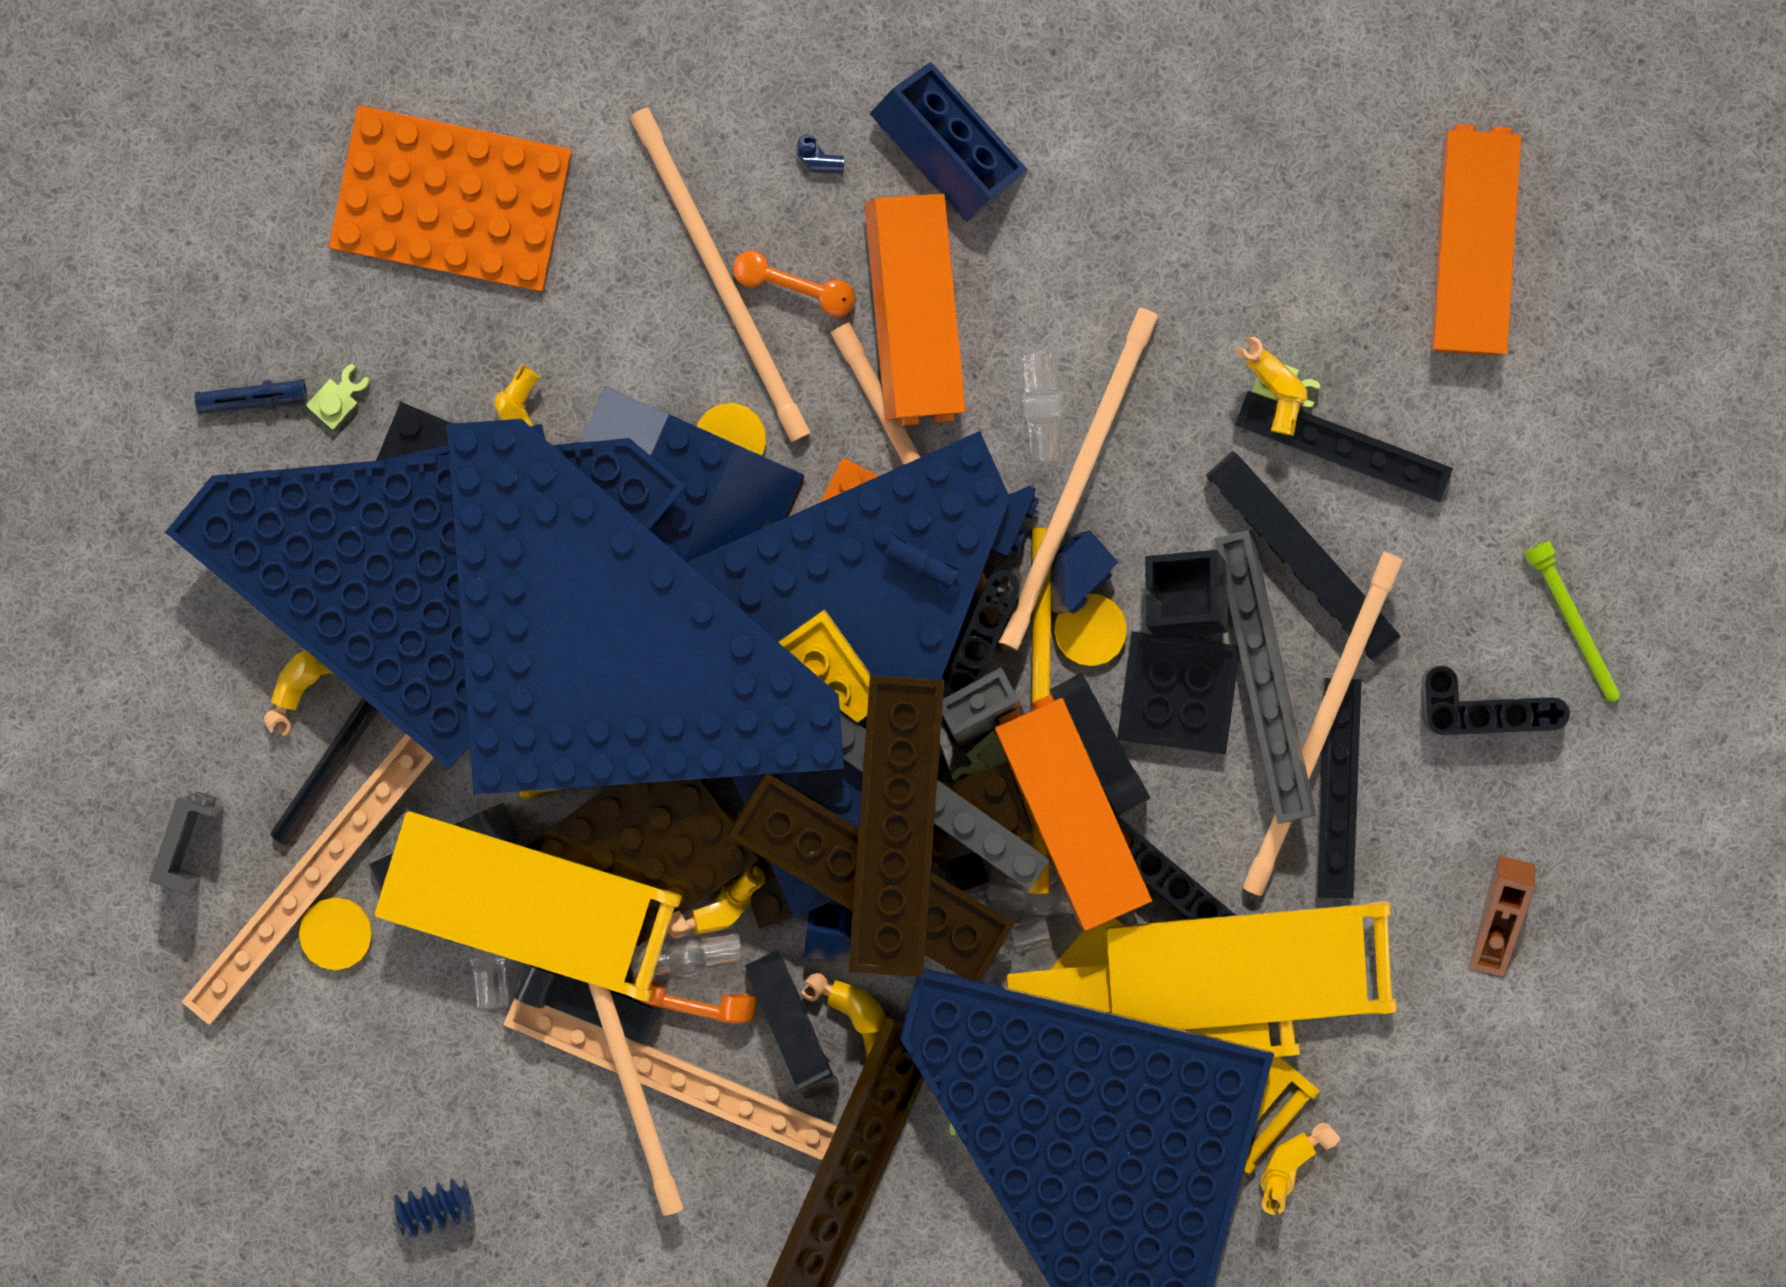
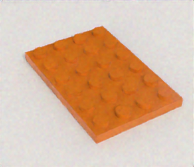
[328,105,572,292]

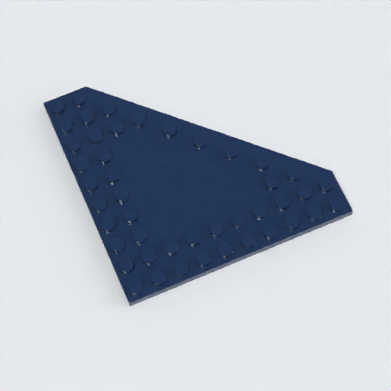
[447,419,844,795]
[687,431,1010,917]
[165,438,687,769]
[900,968,1274,1287]

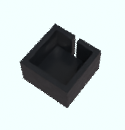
[1145,550,1228,639]

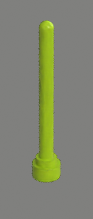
[1523,539,1620,702]

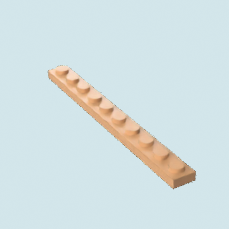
[182,734,434,1025]
[503,998,838,1160]

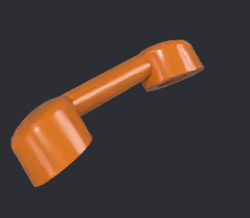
[733,250,856,318]
[631,974,758,1024]

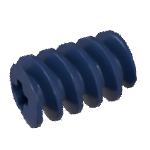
[394,1178,475,1238]

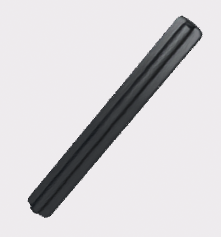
[270,698,378,844]

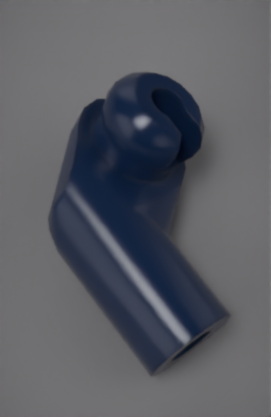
[796,134,844,174]

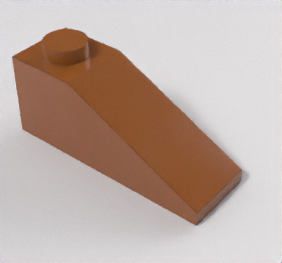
[1469,855,1535,977]

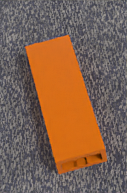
[1430,124,1522,356]
[864,194,966,426]
[992,695,1152,931]

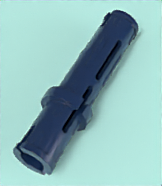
[195,379,307,415]

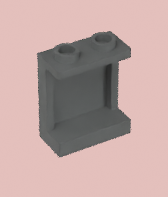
[942,668,1025,749]
[149,791,224,893]

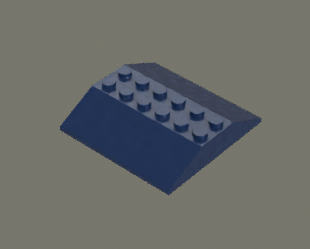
[580,386,804,562]

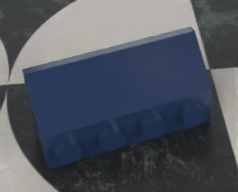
[869,62,1028,222]

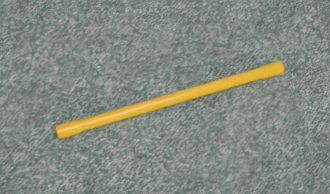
[1027,528,1052,894]

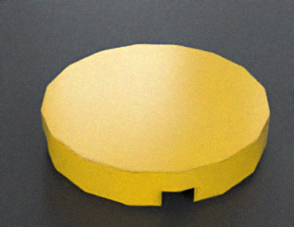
[697,403,766,456]
[1054,593,1127,666]
[299,897,373,970]

